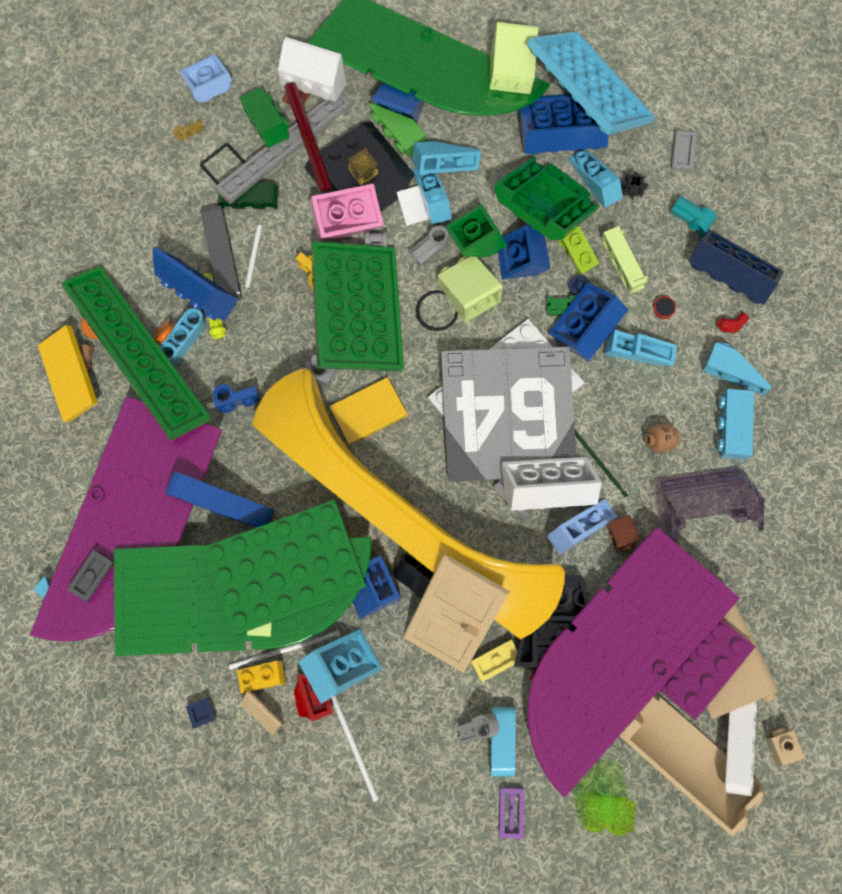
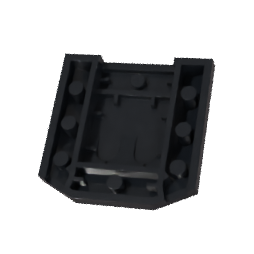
[304,121,414,212]

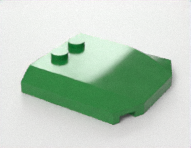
[494,157,600,240]

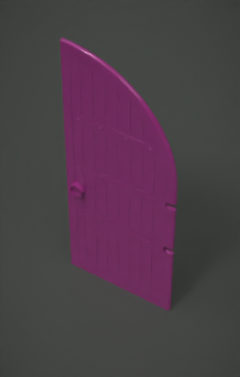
[30,396,222,641]
[527,527,740,798]

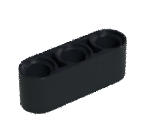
[393,553,434,598]

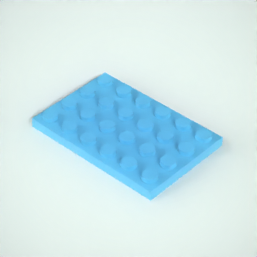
[527,31,656,135]

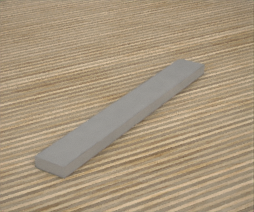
[215,94,351,204]

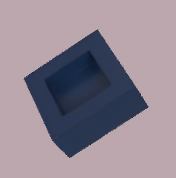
[186,698,217,728]

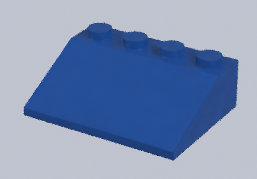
[518,94,609,155]

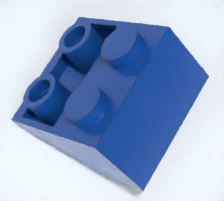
[353,555,401,620]

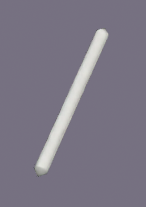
[245,224,262,289]

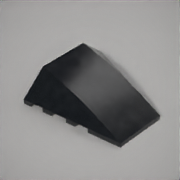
[514,575,589,670]

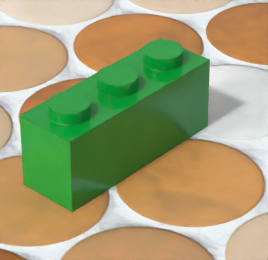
[239,87,290,148]

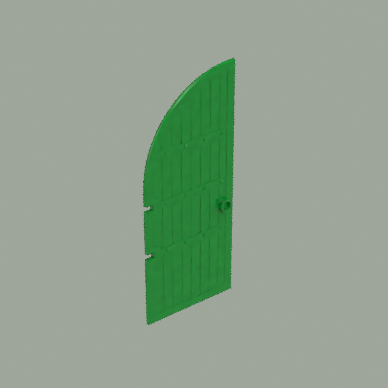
[307,0,551,116]
[114,537,372,656]

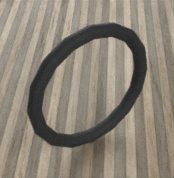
[415,290,458,331]

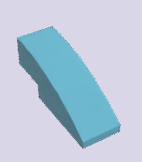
[604,330,677,367]

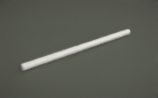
[229,630,340,670]
[331,696,379,802]

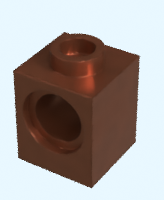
[606,515,640,552]

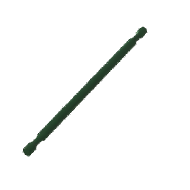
[575,430,628,497]

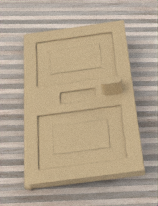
[403,554,510,673]

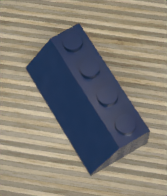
[688,229,784,305]

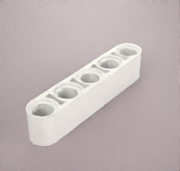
[726,701,757,796]

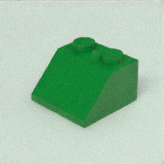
[445,204,507,257]

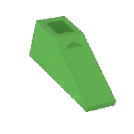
[369,103,428,158]

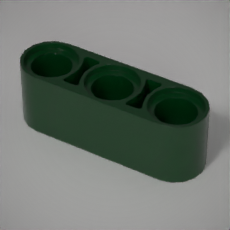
[217,182,279,209]

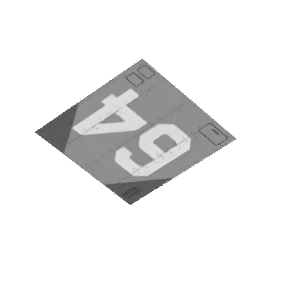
[441,347,576,482]

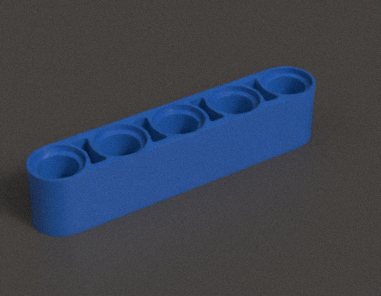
[165,472,275,528]

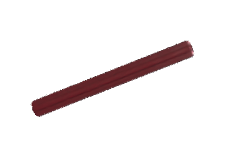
[285,82,331,192]

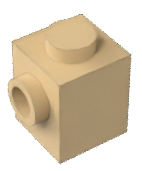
[766,727,805,766]

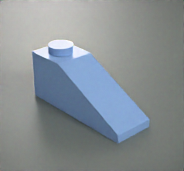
[547,499,618,555]

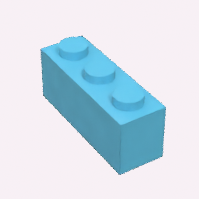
[717,389,754,460]

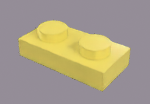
[471,639,518,682]

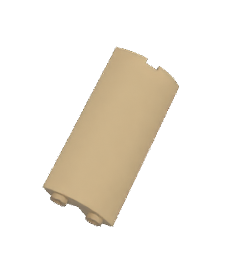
[620,693,764,837]

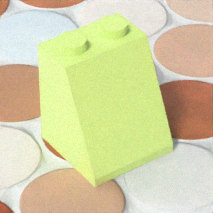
[490,22,538,94]
[437,256,503,323]

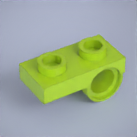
[558,226,600,274]

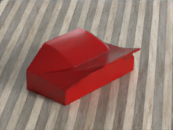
[294,674,334,722]

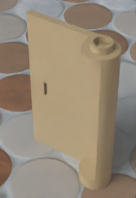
[707,604,780,719]

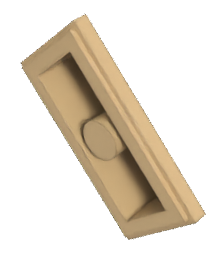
[241,692,284,736]

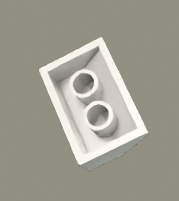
[278,37,346,102]

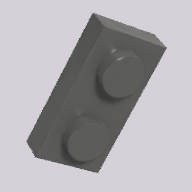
[67,550,114,602]

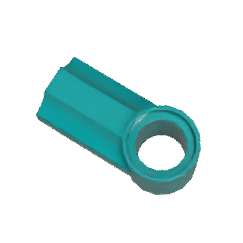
[671,196,717,236]

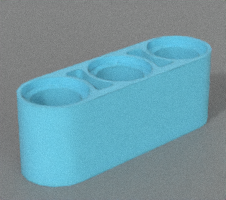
[159,308,206,366]
[491,706,516,777]

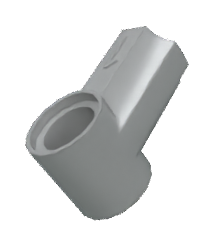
[409,226,449,266]

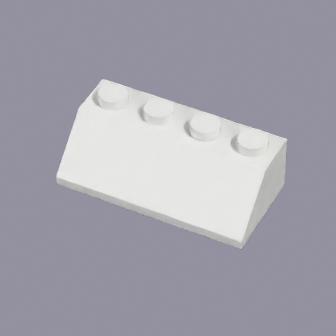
[502,457,602,511]

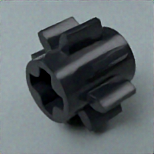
[621,171,648,200]

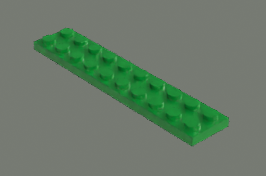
[61,266,210,441]

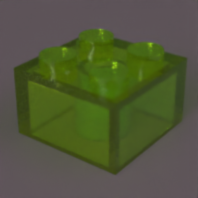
[579,792,636,836]

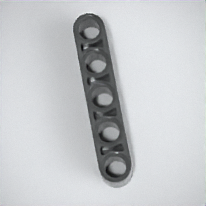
[200,205,242,301]

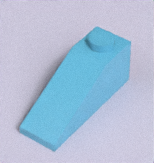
[412,141,481,174]
[703,342,771,395]

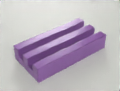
[499,788,524,839]

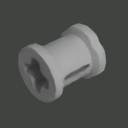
[365,231,388,247]

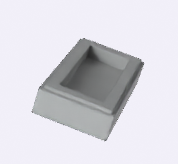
[671,130,697,172]

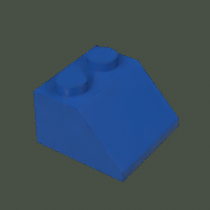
[372,83,425,122]
[498,224,551,280]

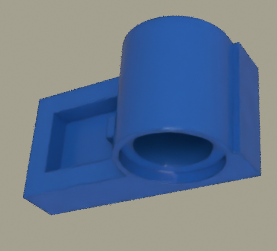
[213,384,261,413]

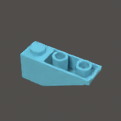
[568,149,623,208]
[412,168,452,225]

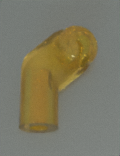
[173,120,204,141]

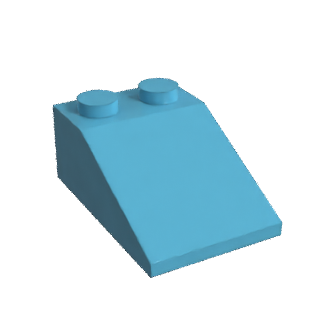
[298,629,383,703]

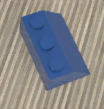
[548,282,628,362]

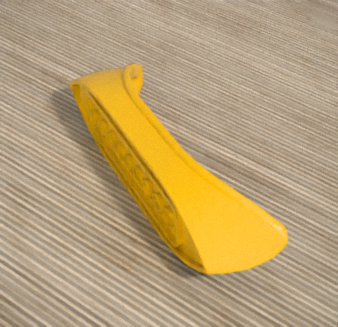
[252,368,565,639]

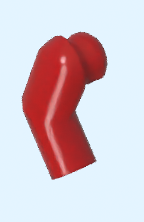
[716,312,749,333]

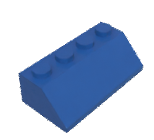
[153,247,238,321]

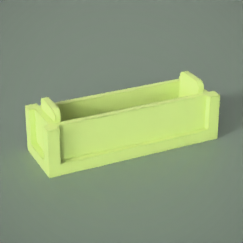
[601,226,648,294]

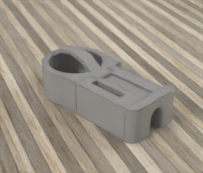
[455,713,499,744]

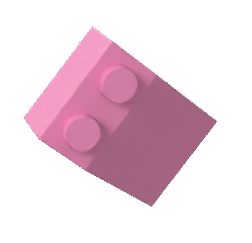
[309,184,384,242]

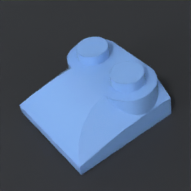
[179,54,232,102]

